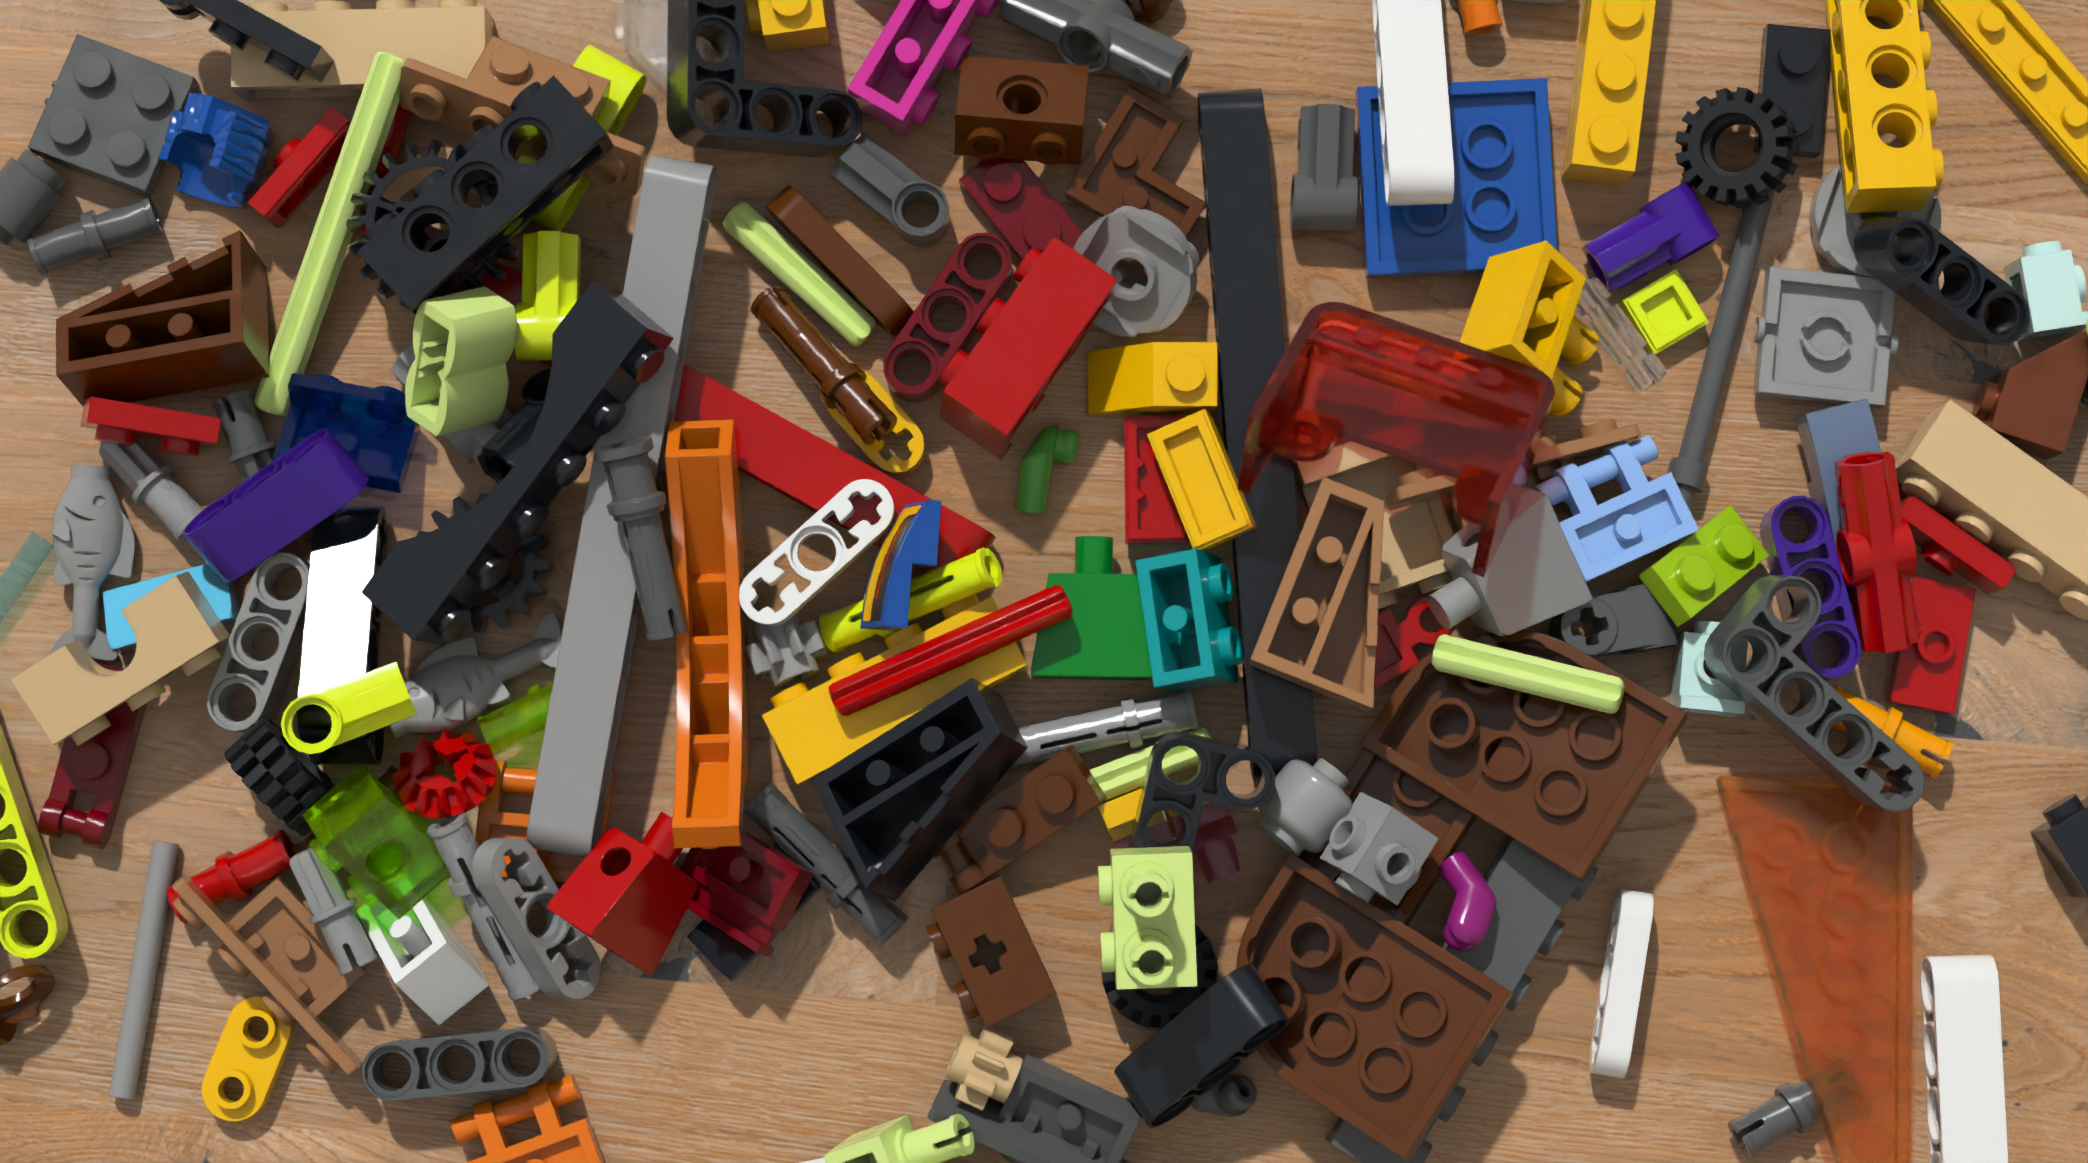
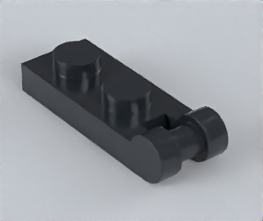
[159,0,334,83]

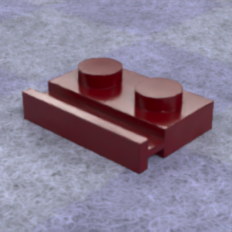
[680,829,814,957]

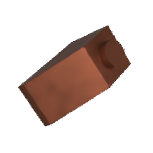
[1972,329,2088,460]

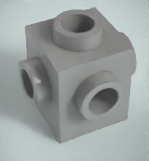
[1320,792,1439,905]

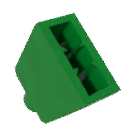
[1031,536,1153,681]

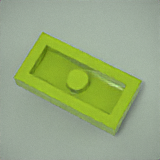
[1639,505,1770,627]

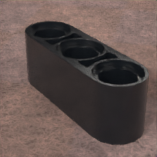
[1854,216,2029,345]
[1114,964,1289,1128]

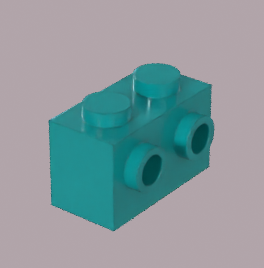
[1135,549,1243,693]

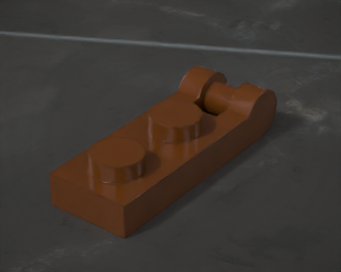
[934,745,1108,896]

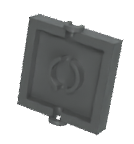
[28,34,199,197]

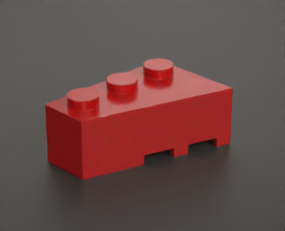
[939,236,1118,461]

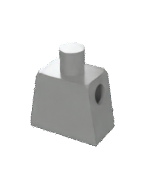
[1427,483,1593,636]

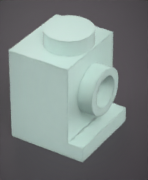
[2004,241,2088,341]
[1670,621,1748,717]

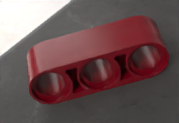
[883,233,1012,403]

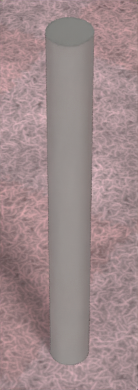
[109,841,179,1099]

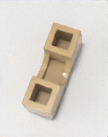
[10,571,230,746]

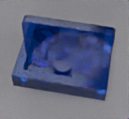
[273,373,420,493]

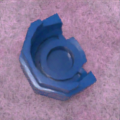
[158,93,274,210]

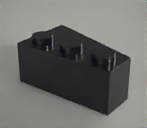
[811,678,1028,901]

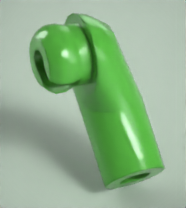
[1015,425,1079,514]

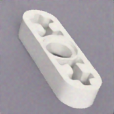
[739,479,895,626]
[1589,888,1654,1079]

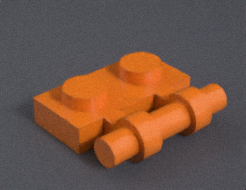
[450,1075,604,1163]

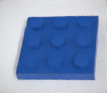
[1355,78,1557,279]

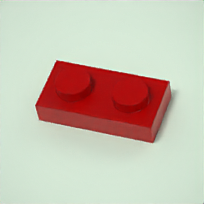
[80,397,221,456]

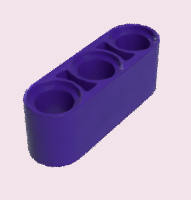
[182,428,369,583]
[1760,496,1861,681]

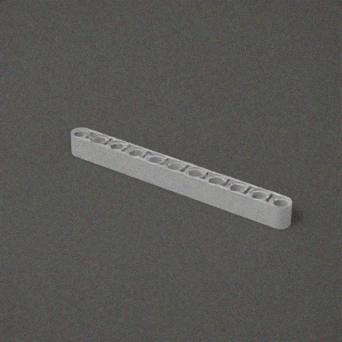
[527,155,716,858]

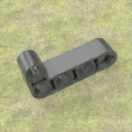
[1704,575,1925,811]

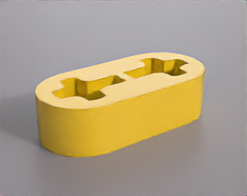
[826,372,926,476]

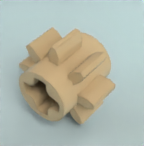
[944,1026,1023,1111]

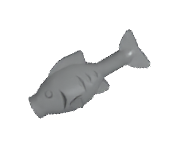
[50,465,135,661]
[389,612,562,738]

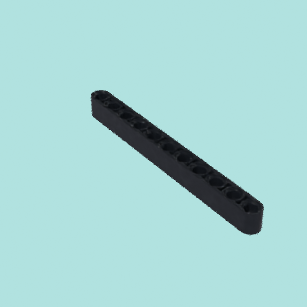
[1197,88,1317,780]

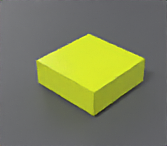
[1619,269,1709,357]

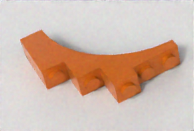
[665,419,751,849]

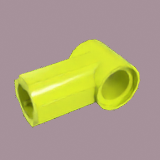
[514,231,581,360]
[281,661,417,754]

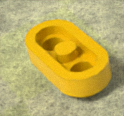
[202,995,296,1122]

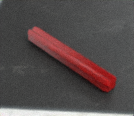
[828,585,1073,716]

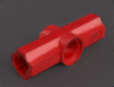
[1834,452,1918,653]

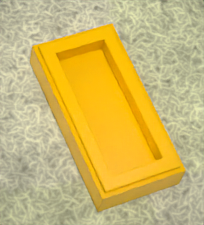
[1147,409,1257,551]

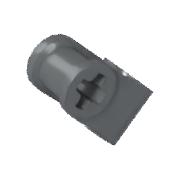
[1549,584,1679,658]

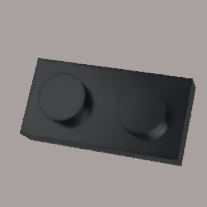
[1753,24,1831,158]

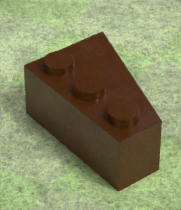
[56,230,270,406]

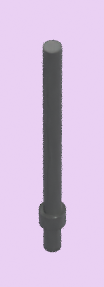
[1667,190,1775,510]

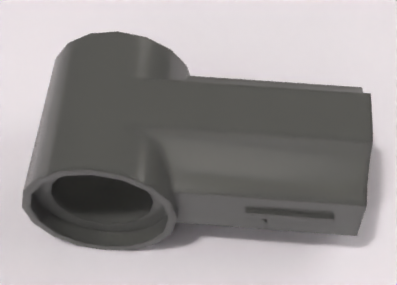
[1290,104,1358,233]
[830,132,950,247]

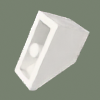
[356,871,490,1025]

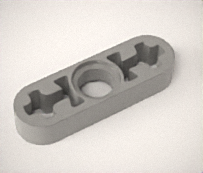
[472,838,601,999]

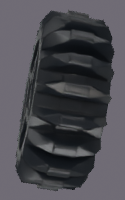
[346,139,523,311]

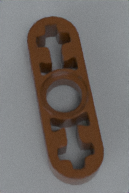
[765,185,914,337]

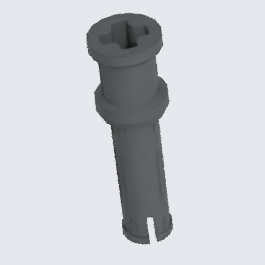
[594,437,688,640]

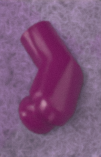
[1438,851,1497,952]

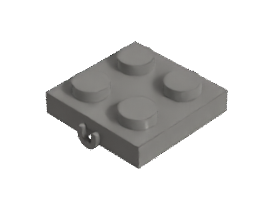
[1753,266,1899,409]

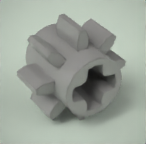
[744,612,828,689]

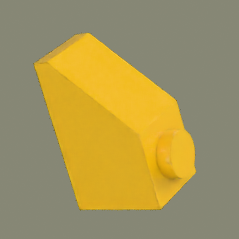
[1088,342,1217,416]

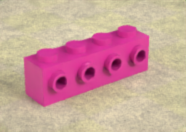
[847,0,1000,137]

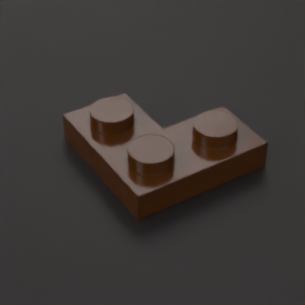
[1065,85,1206,239]

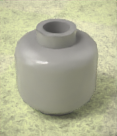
[1258,758,1353,857]

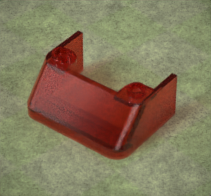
[1237,302,1555,577]

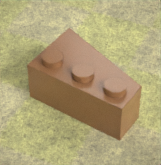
[1248,477,1385,713]

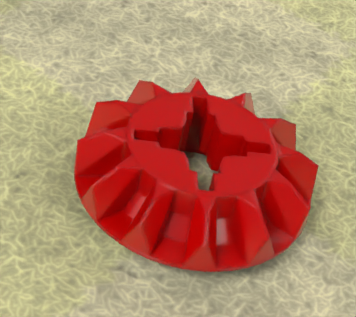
[392,729,498,819]

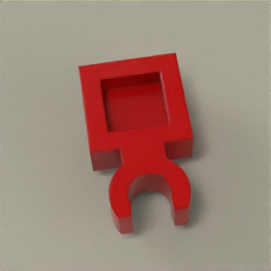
[1374,596,1453,690]

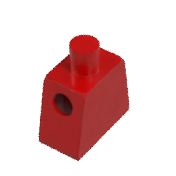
[546,812,697,976]

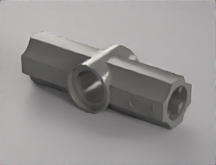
[999,0,1193,99]

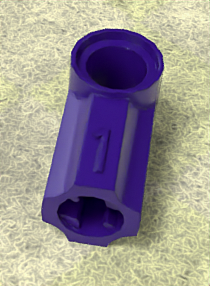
[1582,182,1720,294]

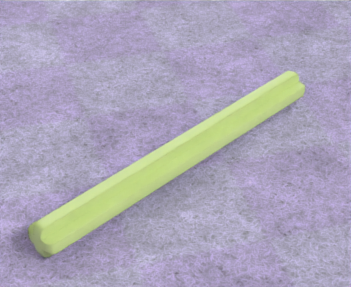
[254,51,406,416]

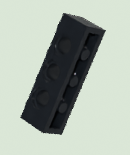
[357,75,614,315]

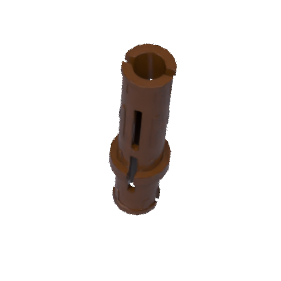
[751,285,897,445]

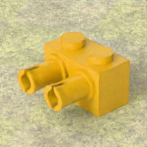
[1453,241,1599,417]

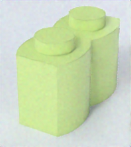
[405,286,518,437]

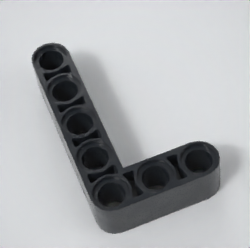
[667,0,863,157]

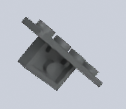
[927,1054,1141,1163]

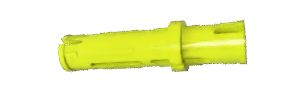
[818,547,1002,653]

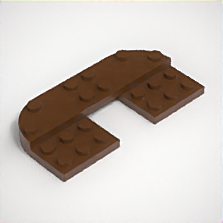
[1236,630,1688,1161]

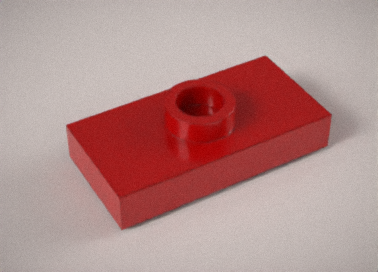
[247,107,351,228]
[1124,415,1189,545]
[1900,496,2016,594]
[1886,576,1976,715]

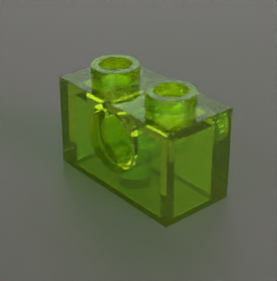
[302,763,450,919]

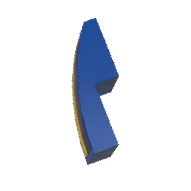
[860,500,941,631]

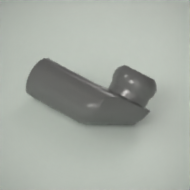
[1191,1075,1257,1117]

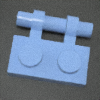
[1533,436,1699,583]

